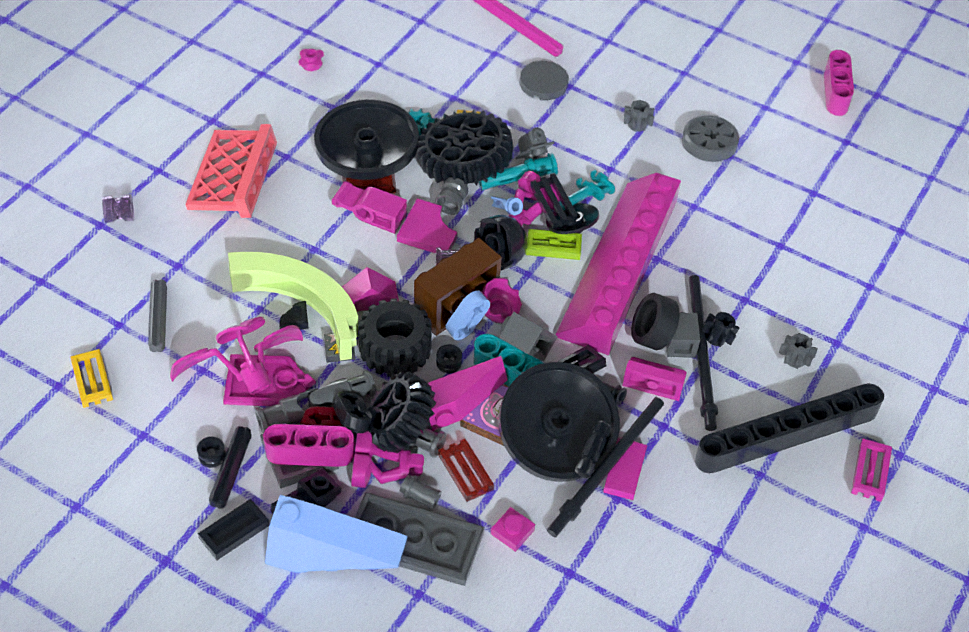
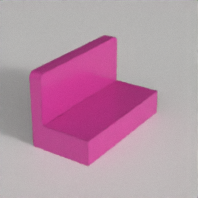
[622,357,687,401]

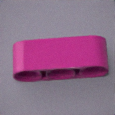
[824,50,854,116]
[263,424,355,467]

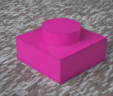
[491,507,535,552]

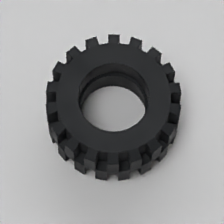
[359,298,432,377]

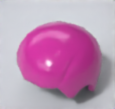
[482,278,522,324]

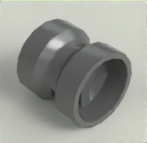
[435,177,469,215]

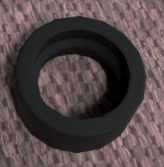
[631,292,680,351]

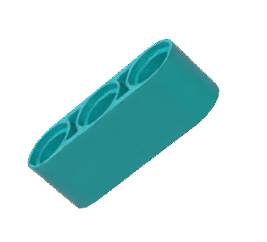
[473,334,543,387]

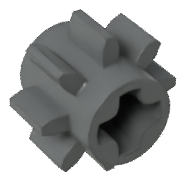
[623,100,654,132]
[779,333,818,369]

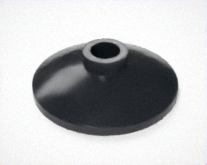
[546,203,599,234]

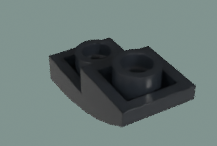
[271,468,342,514]

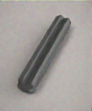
[148,279,167,352]

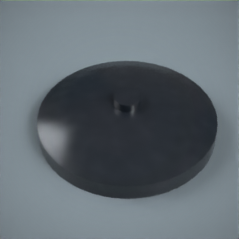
[314,99,419,180]
[498,362,620,482]

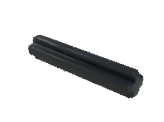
[209,426,252,509]

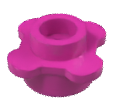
[298,49,324,71]

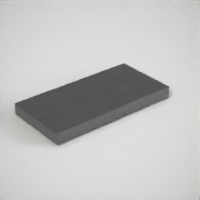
[355,492,485,586]

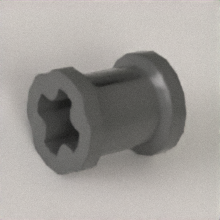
[410,427,447,458]

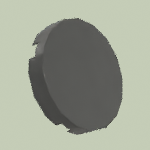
[519,60,569,100]

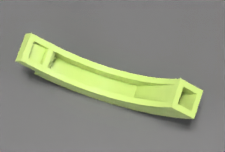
[228,252,358,360]

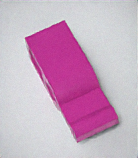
[332,182,407,234]

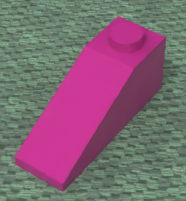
[428,356,508,431]

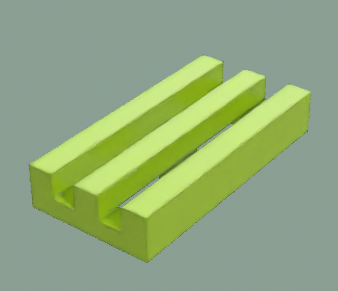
[526,229,582,260]

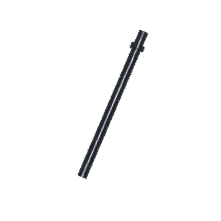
[689,275,718,431]

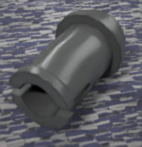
[400,475,442,509]

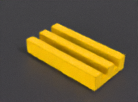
[70,349,113,408]

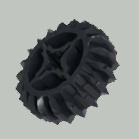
[368,372,436,454]

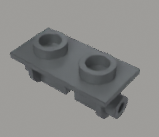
[515,127,555,160]

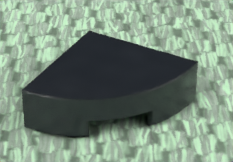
[279,301,309,330]

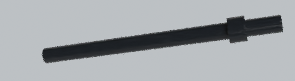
[547,397,664,538]

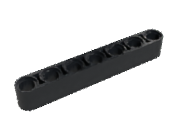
[695,383,884,474]

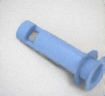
[491,196,523,215]

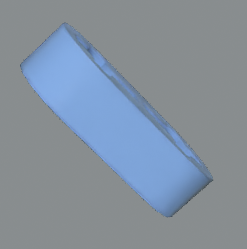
[446,290,490,341]

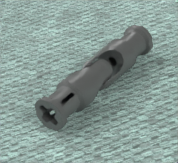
[255,370,377,434]

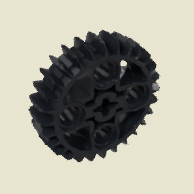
[417,109,514,186]

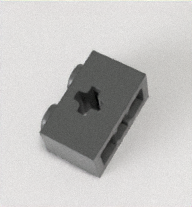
[499,312,558,362]

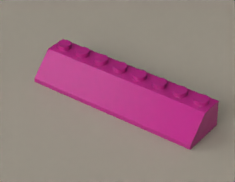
[556,173,681,355]

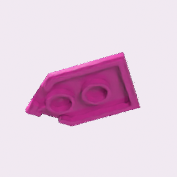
[223,354,316,406]

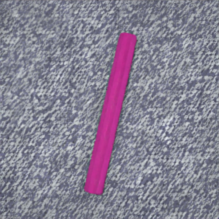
[473,0,564,57]

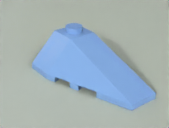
[265,495,408,573]

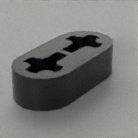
[333,391,372,433]

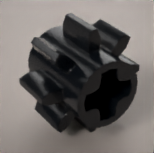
[701,312,740,347]

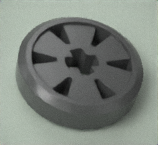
[682,115,739,162]

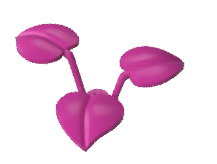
[170,316,303,395]

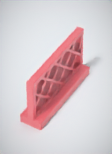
[185,124,277,218]

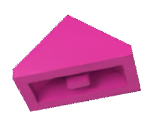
[342,267,399,312]

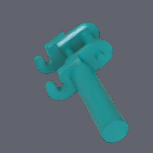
[559,169,615,210]

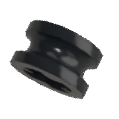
[436,344,462,374]
[197,436,226,468]

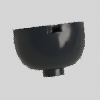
[474,215,527,270]

